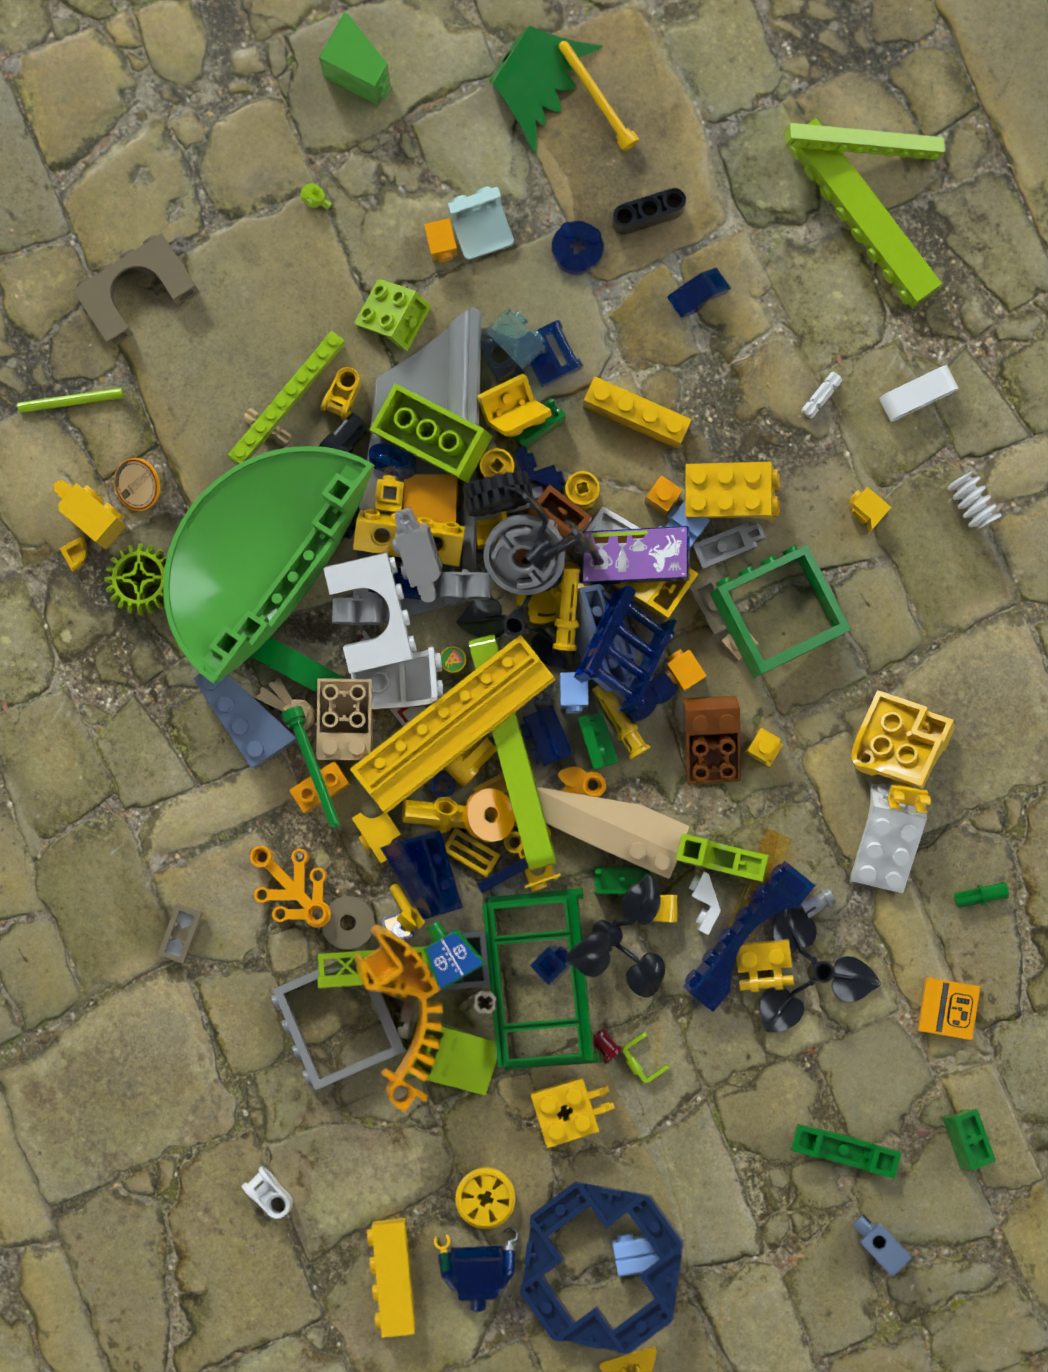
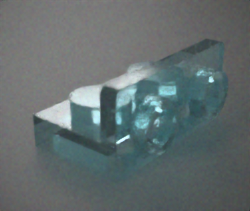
[485,308,547,370]

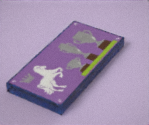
[582,526,690,585]

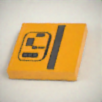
[917,977,980,1040]

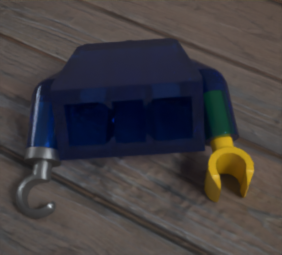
[434,1227,519,1312]

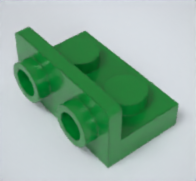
[577,713,618,771]

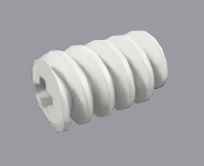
[947,470,1002,530]

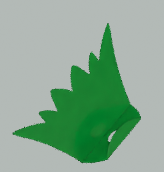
[490,25,603,154]

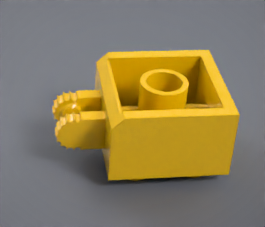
[53,480,127,550]
[530,1076,615,1148]

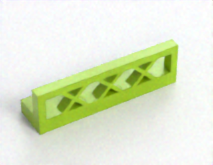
[317,946,428,988]

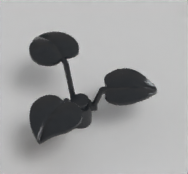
[507,487,605,571]
[457,556,575,670]
[564,874,665,998]
[759,904,881,1033]

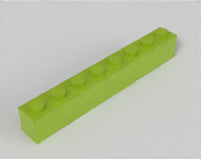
[788,118,942,309]

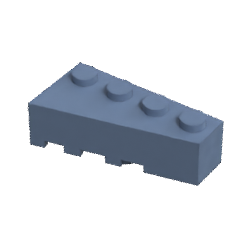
[193,673,298,769]

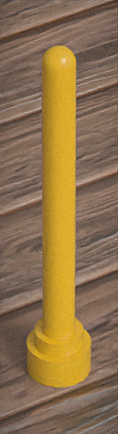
[559,41,640,152]

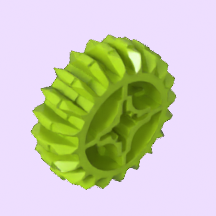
[104,543,167,616]

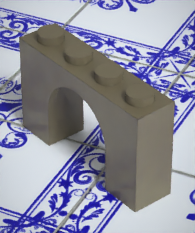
[73,233,199,348]

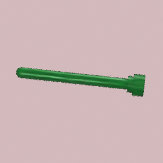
[282,706,340,829]

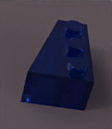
[380,830,463,920]

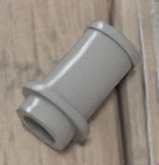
[801,888,837,919]

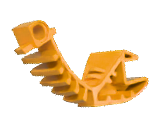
[355,925,442,1112]

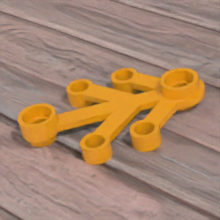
[250,846,331,928]

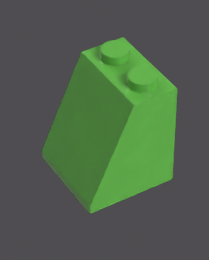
[319,12,392,105]

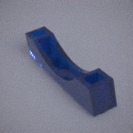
[683,861,816,1012]

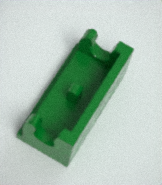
[512,398,566,452]
[594,866,650,894]
[942,1108,996,1171]

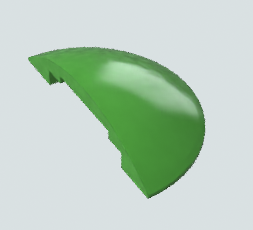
[163,446,374,684]

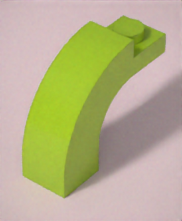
[676,833,770,882]

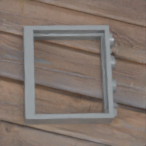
[271,949,407,1090]

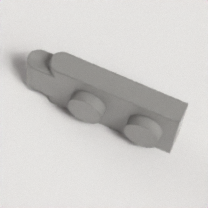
[692,522,766,570]

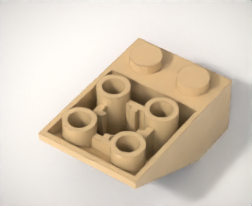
[316,679,373,760]

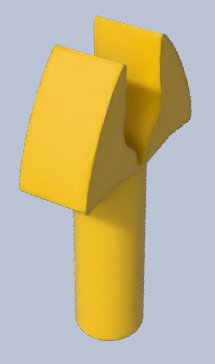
[390,884,425,932]

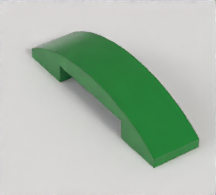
[250,637,346,693]
[790,1123,902,1179]

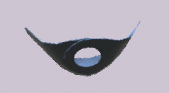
[481,328,526,384]

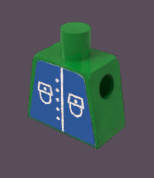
[424,920,485,991]

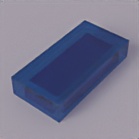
[477,858,529,893]

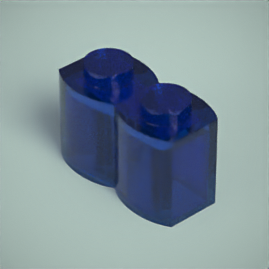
[623,673,677,723]

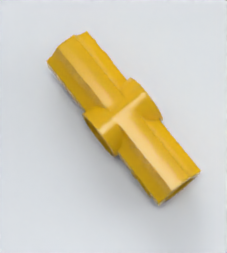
[401,797,485,833]

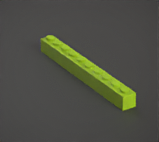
[784,123,945,161]
[228,331,345,465]

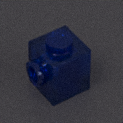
[530,945,571,985]

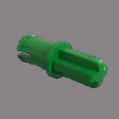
[953,882,1009,908]

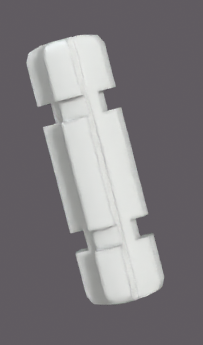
[802,372,842,419]

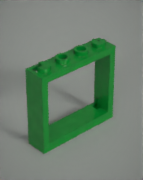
[709,545,851,679]

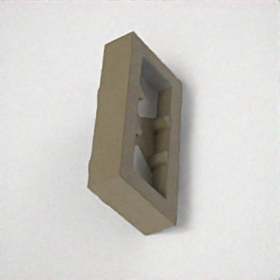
[158,903,203,964]

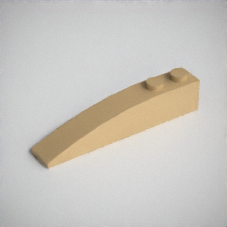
[536,786,689,879]

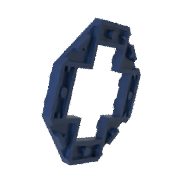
[520,1182,684,1355]

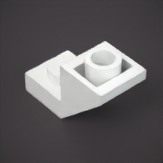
[688,872,721,935]

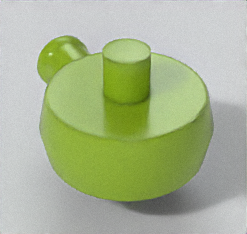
[300,183,332,210]

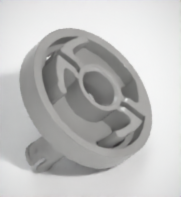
[484,514,566,595]

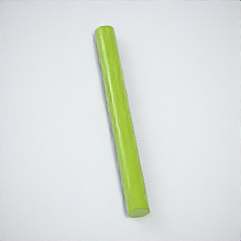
[17,388,124,413]

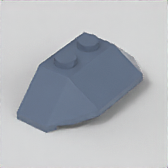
[575,584,638,692]

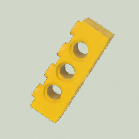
[353,509,465,566]

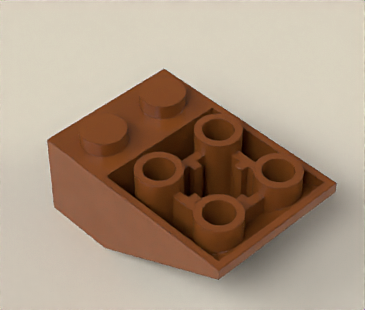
[514,485,592,562]
[683,695,741,784]

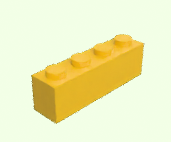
[583,376,692,449]
[367,1218,416,1338]

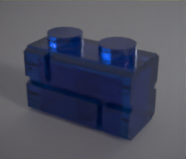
[520,705,573,768]

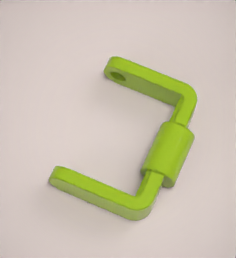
[622,1031,670,1083]

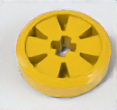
[456,1167,515,1229]

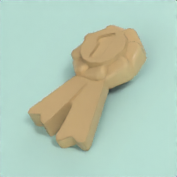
[255,677,315,732]

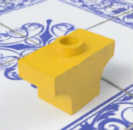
[352,812,402,864]

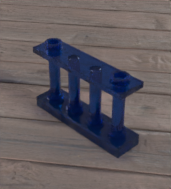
[574,585,677,713]

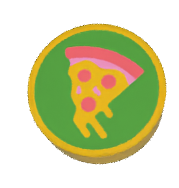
[440,646,466,674]

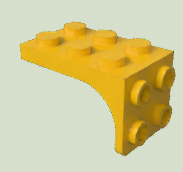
[685,462,780,523]

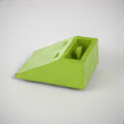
[407,1024,497,1096]

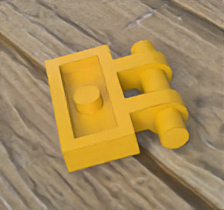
[735,939,795,992]

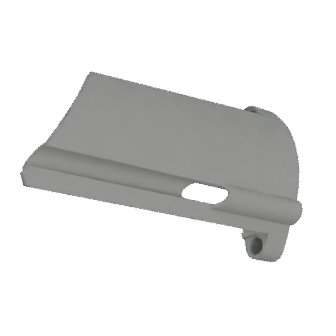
[332,307,491,626]

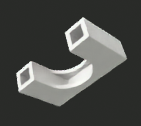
[323,552,417,674]

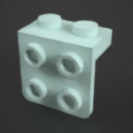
[448,186,514,260]

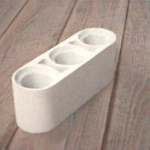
[879,365,959,422]

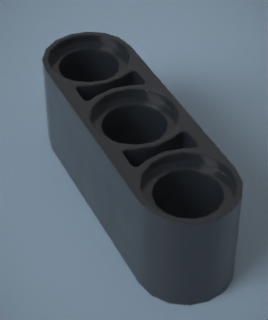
[612,188,686,235]

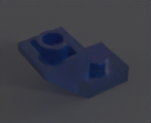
[667,267,731,318]
[515,446,566,494]

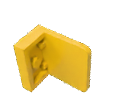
[477,374,552,437]

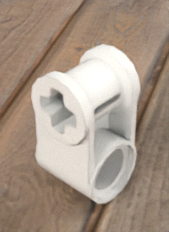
[242,1166,293,1219]

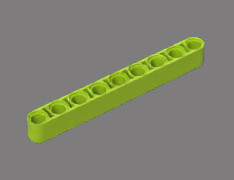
[469,634,556,870]

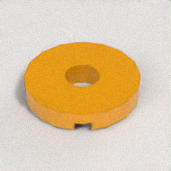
[463,788,515,843]

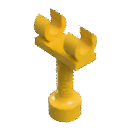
[887,779,931,814]

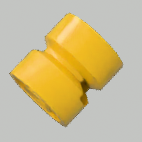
[480,448,514,479]
[564,471,600,511]

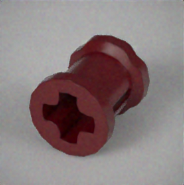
[593,1027,623,1064]

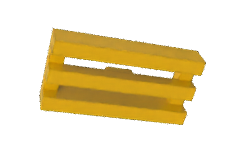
[441,828,501,878]

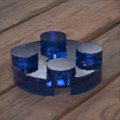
[551,221,604,275]

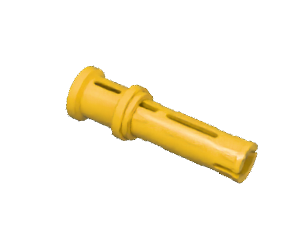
[553,568,580,651]
[592,685,651,760]

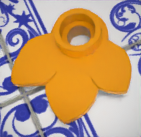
[558,766,606,798]

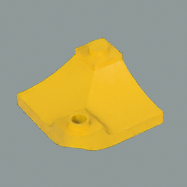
[851,690,955,790]

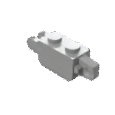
[392,508,442,603]

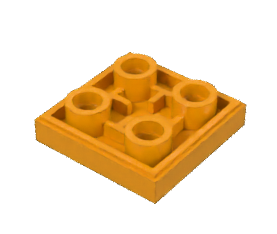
[403,474,458,523]

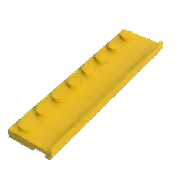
[350,635,556,814]

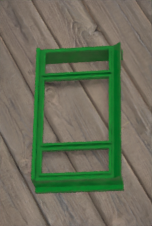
[482,888,600,1070]

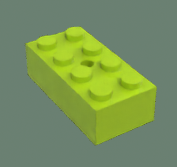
[369,383,493,483]

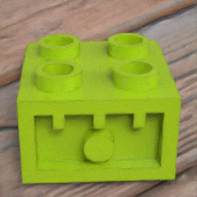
[354,279,432,351]

